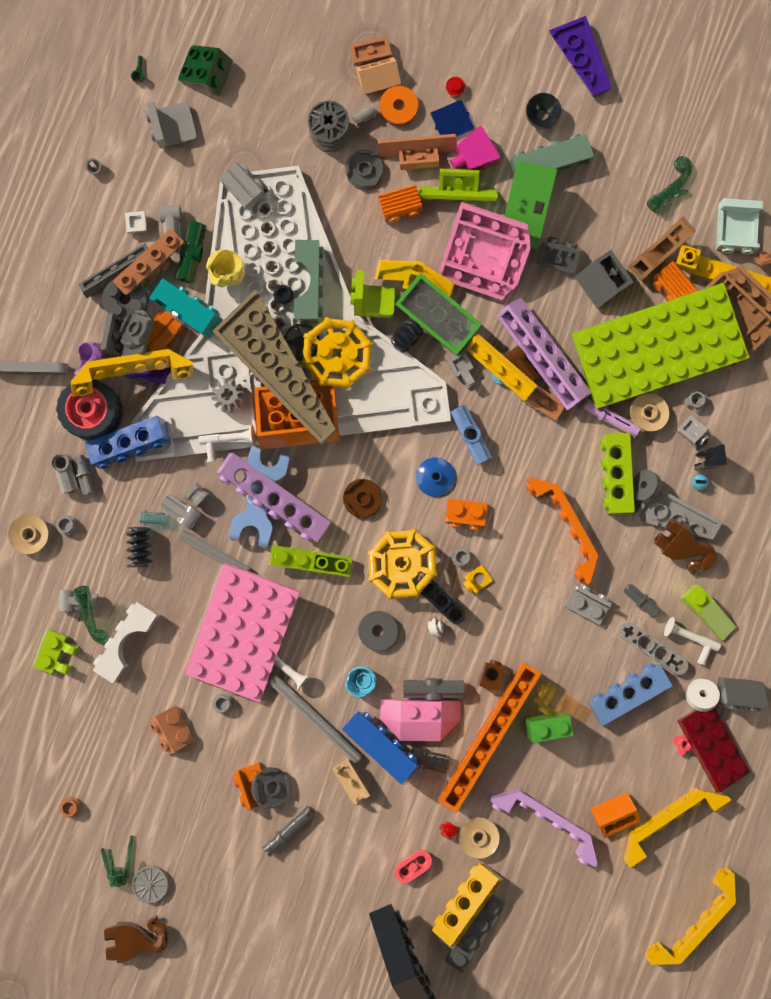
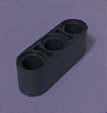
[420,580,466,624]

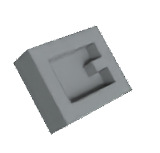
[677,415,710,450]

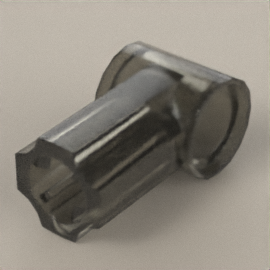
[411,745,450,774]

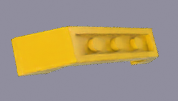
[676,244,771,293]
[71,349,193,396]
[624,788,731,868]
[645,867,736,965]

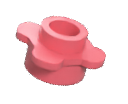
[673,735,694,755]

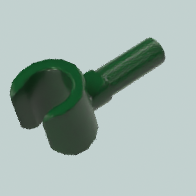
[131,56,145,82]

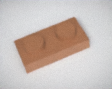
[349,36,392,66]
[522,386,565,421]

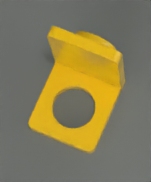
[463,565,492,594]

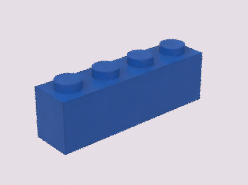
[342,711,420,785]

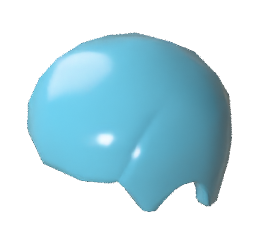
[345,667,377,697]

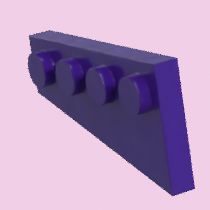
[549,16,612,97]

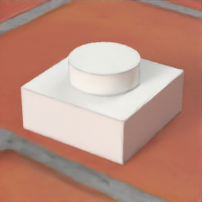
[125,211,147,234]

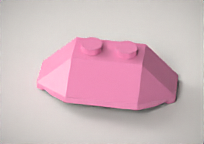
[380,699,461,741]

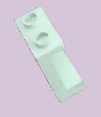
[716,198,763,255]

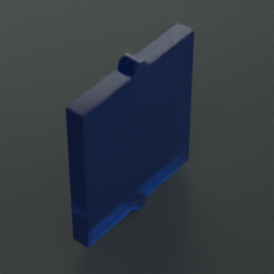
[430,100,474,137]

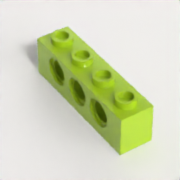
[600,433,635,514]

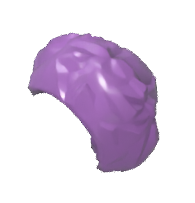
[74,342,108,376]

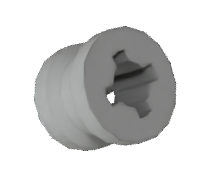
[184,483,210,508]

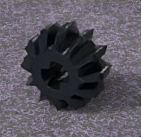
[391,319,423,353]

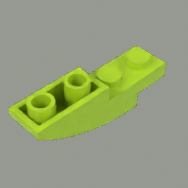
[269,545,352,577]

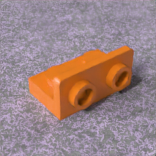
[445,498,488,530]
[233,762,262,811]

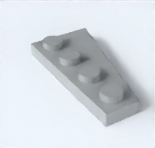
[632,489,723,539]

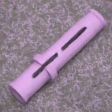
[583,398,641,438]

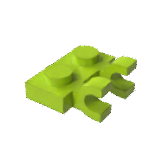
[33,630,79,674]

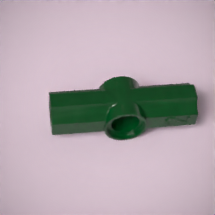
[176,221,207,283]

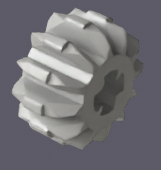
[211,379,245,413]

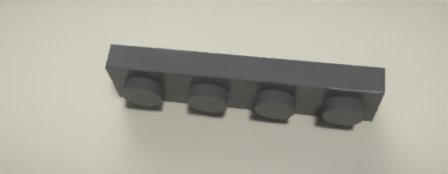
[79,243,148,298]
[445,894,506,973]

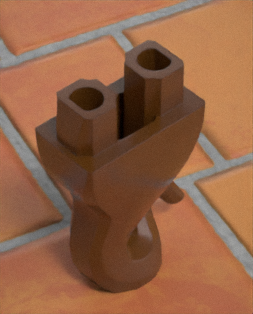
[654,518,717,575]
[104,915,168,964]

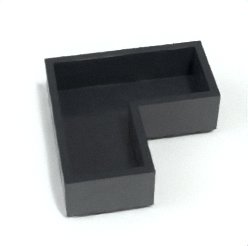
[369,904,436,999]

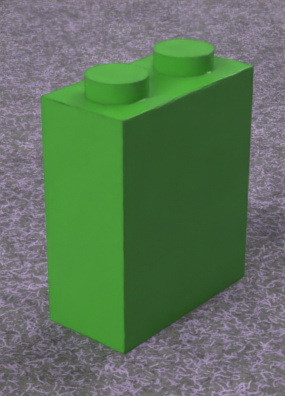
[524,710,574,743]

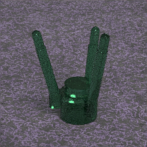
[100,835,134,887]

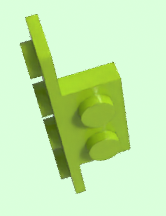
[419,169,498,203]

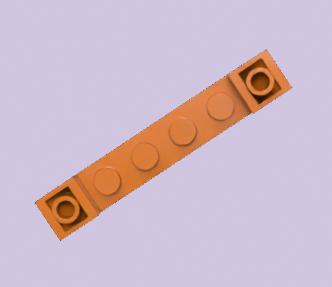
[526,477,598,585]

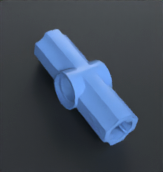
[450,404,492,466]

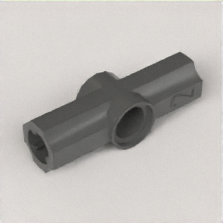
[403,678,464,700]

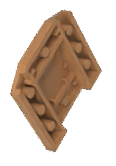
[705,266,771,372]

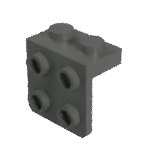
[100,313,149,358]

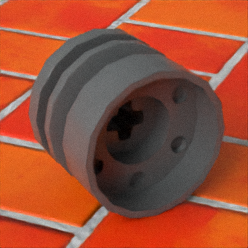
[308,100,350,152]

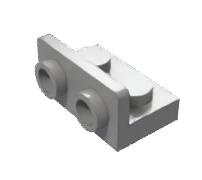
[564,584,613,625]

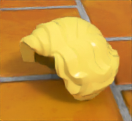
[206,249,245,287]

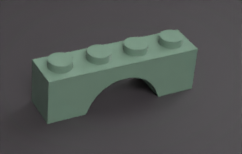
[294,240,324,323]

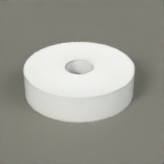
[686,679,720,712]

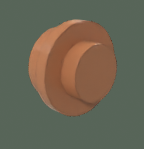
[60,797,81,818]

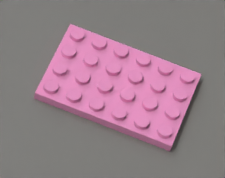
[185,563,300,703]

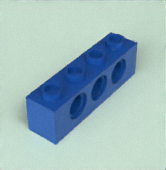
[85,416,171,469]

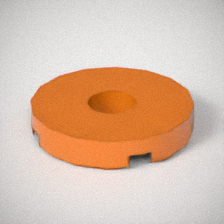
[380,86,418,126]

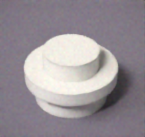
[428,618,444,638]

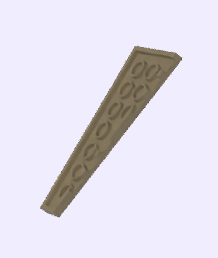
[213,290,337,445]

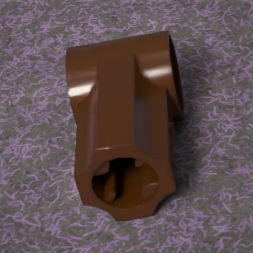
[504,346,539,382]

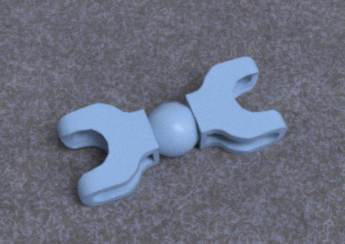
[229,445,289,548]

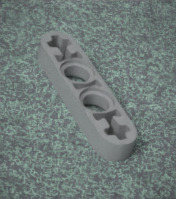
[0,361,68,375]
[619,623,688,675]

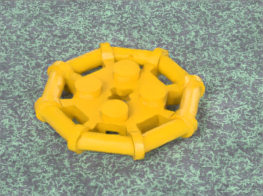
[301,317,373,389]
[367,528,438,600]

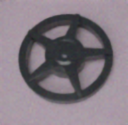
[284,323,320,361]

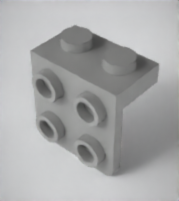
[145,102,197,149]

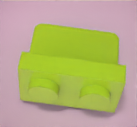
[350,270,395,318]

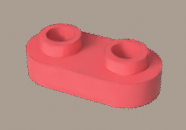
[395,849,432,883]

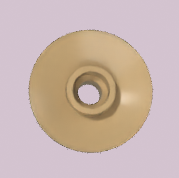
[630,393,669,432]
[8,514,49,554]
[459,817,499,859]

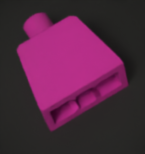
[450,126,500,171]

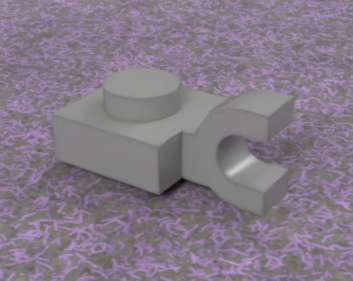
[447,351,475,389]

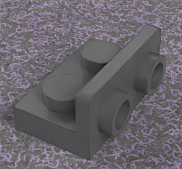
[536,236,581,274]

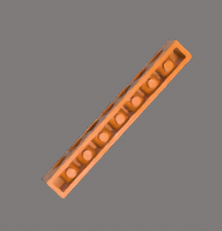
[438,661,542,813]

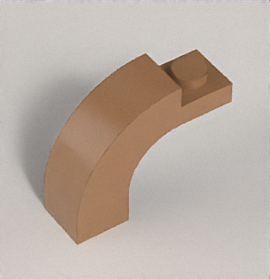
[628,217,696,281]

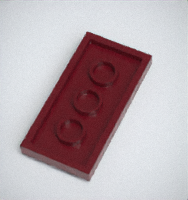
[677,708,750,793]

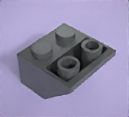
[575,250,633,309]
[717,677,768,712]

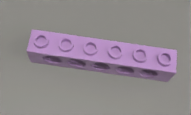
[496,298,591,410]
[216,453,331,543]

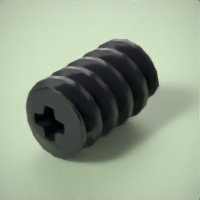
[126,527,153,568]

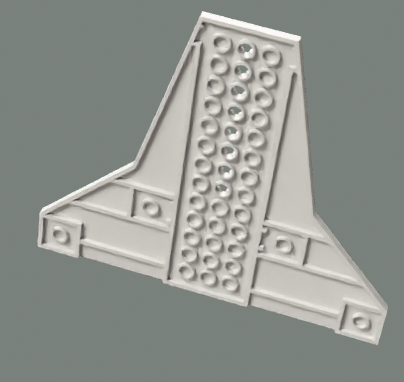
[131,166,451,462]

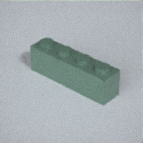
[510,134,594,175]

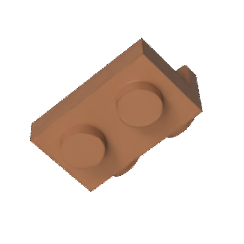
[150,705,194,755]

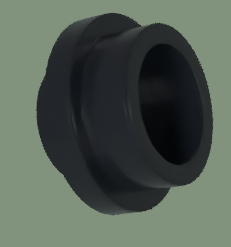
[273,285,293,305]

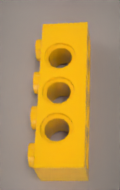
[432,863,503,947]

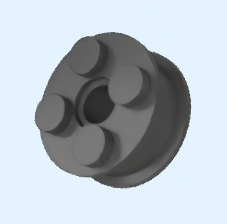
[102,280,149,320]

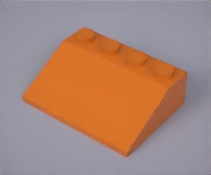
[254,381,340,450]

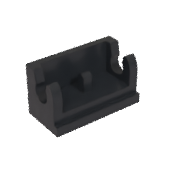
[694,444,727,470]

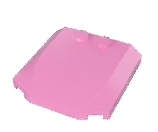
[438,202,531,300]

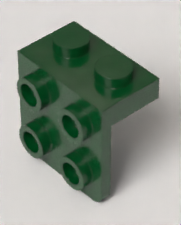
[178,45,233,96]

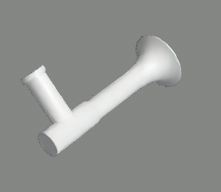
[199,425,256,462]
[664,617,721,665]
[274,656,310,691]

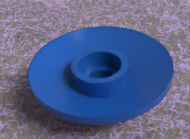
[416,457,455,497]

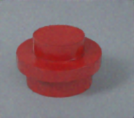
[446,77,465,97]
[439,821,459,840]

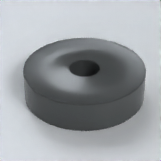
[633,470,662,502]

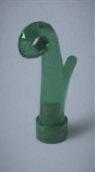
[647,156,693,213]
[73,586,109,645]

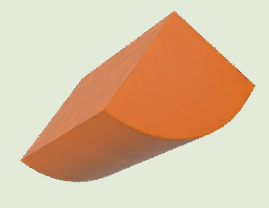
[590,792,641,838]

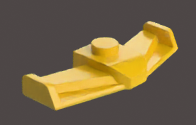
[374,260,455,302]

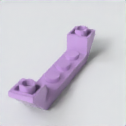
[489,789,597,867]

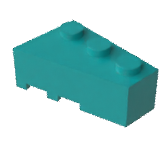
[149,278,223,339]

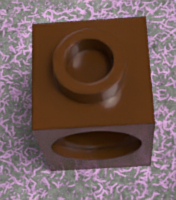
[478,659,505,692]

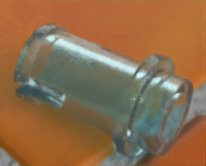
[140,510,165,526]

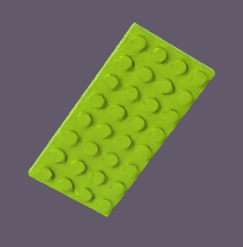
[571,283,749,409]

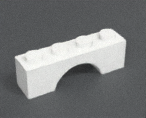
[92,602,160,683]

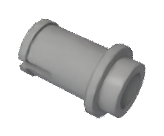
[352,104,378,127]

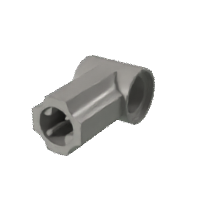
[159,205,182,239]
[51,454,79,494]
[159,494,202,530]
[58,590,99,611]

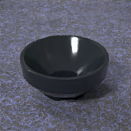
[526,93,561,129]

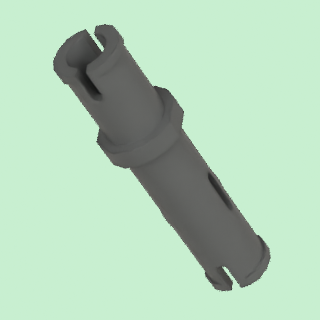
[262,806,315,857]

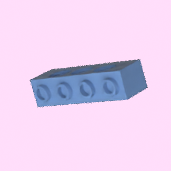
[588,663,672,726]

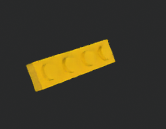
[466,334,538,401]

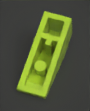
[679,585,736,641]

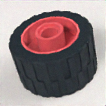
[56,379,123,441]

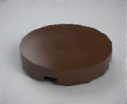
[343,479,382,518]

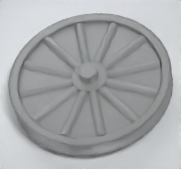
[132,866,169,904]

